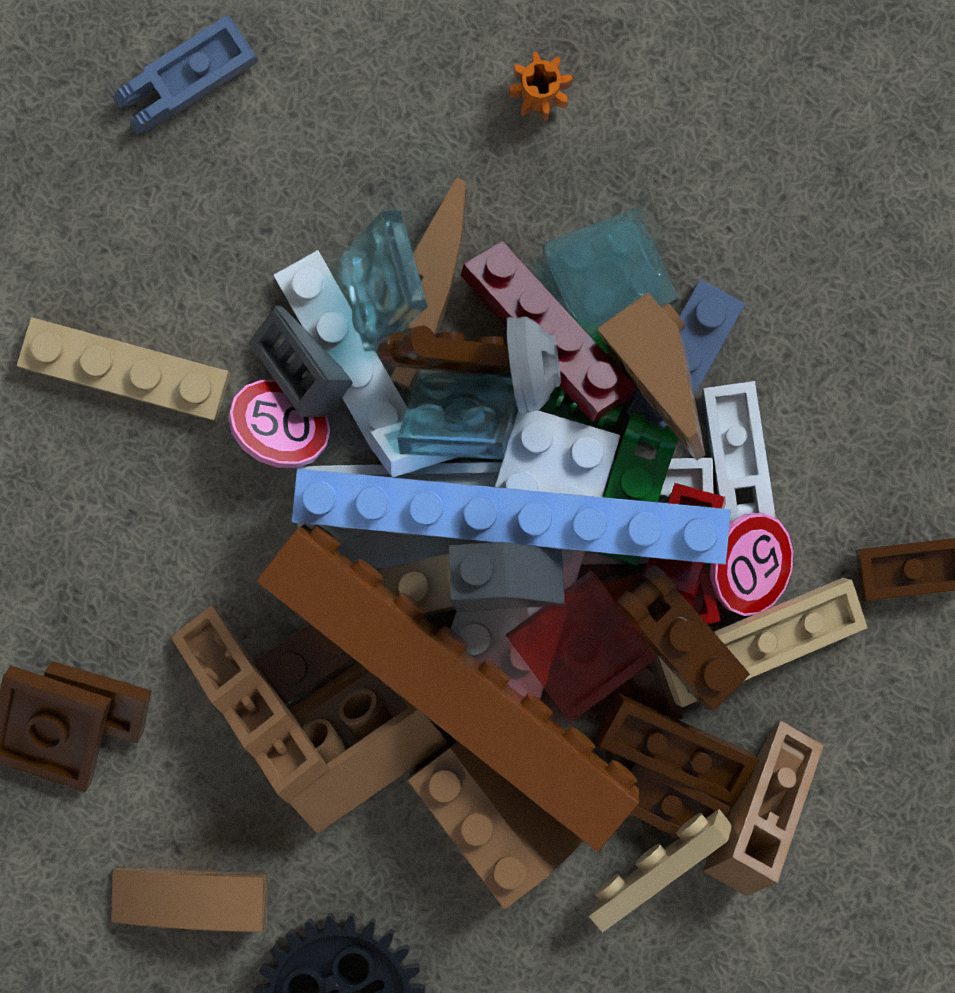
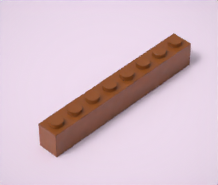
[256,524,639,852]

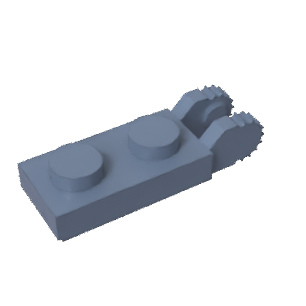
[113,15,258,134]

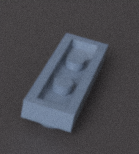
[625,279,745,427]

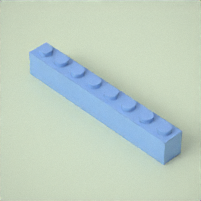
[292,469,731,565]

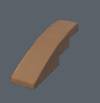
[390,177,466,393]
[171,605,330,803]

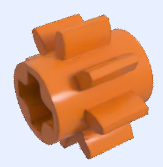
[509,52,573,121]

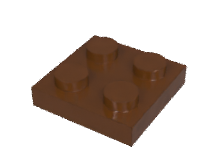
[0,665,111,792]

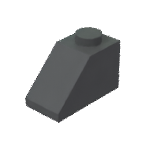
[449,542,565,611]

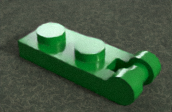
[588,411,679,567]

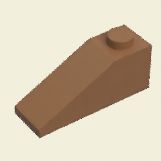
[597,292,705,461]
[703,720,824,896]

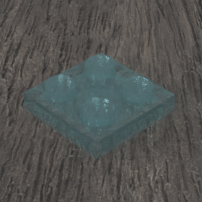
[542,207,679,338]
[339,210,428,352]
[397,372,518,459]

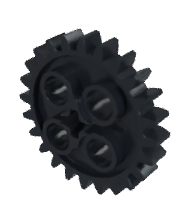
[254,913,426,993]

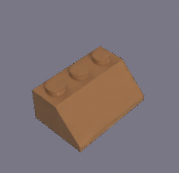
[289,662,447,834]
[408,741,584,910]

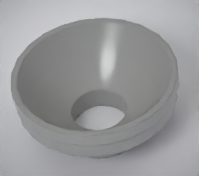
[507,317,561,414]

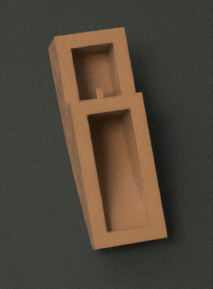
[111,868,268,932]

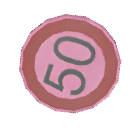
[228,380,330,468]
[710,513,794,616]

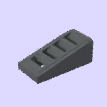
[249,306,353,417]

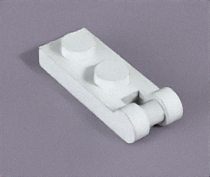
[701,381,775,523]

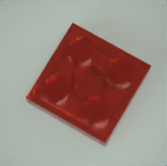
[505,571,656,723]

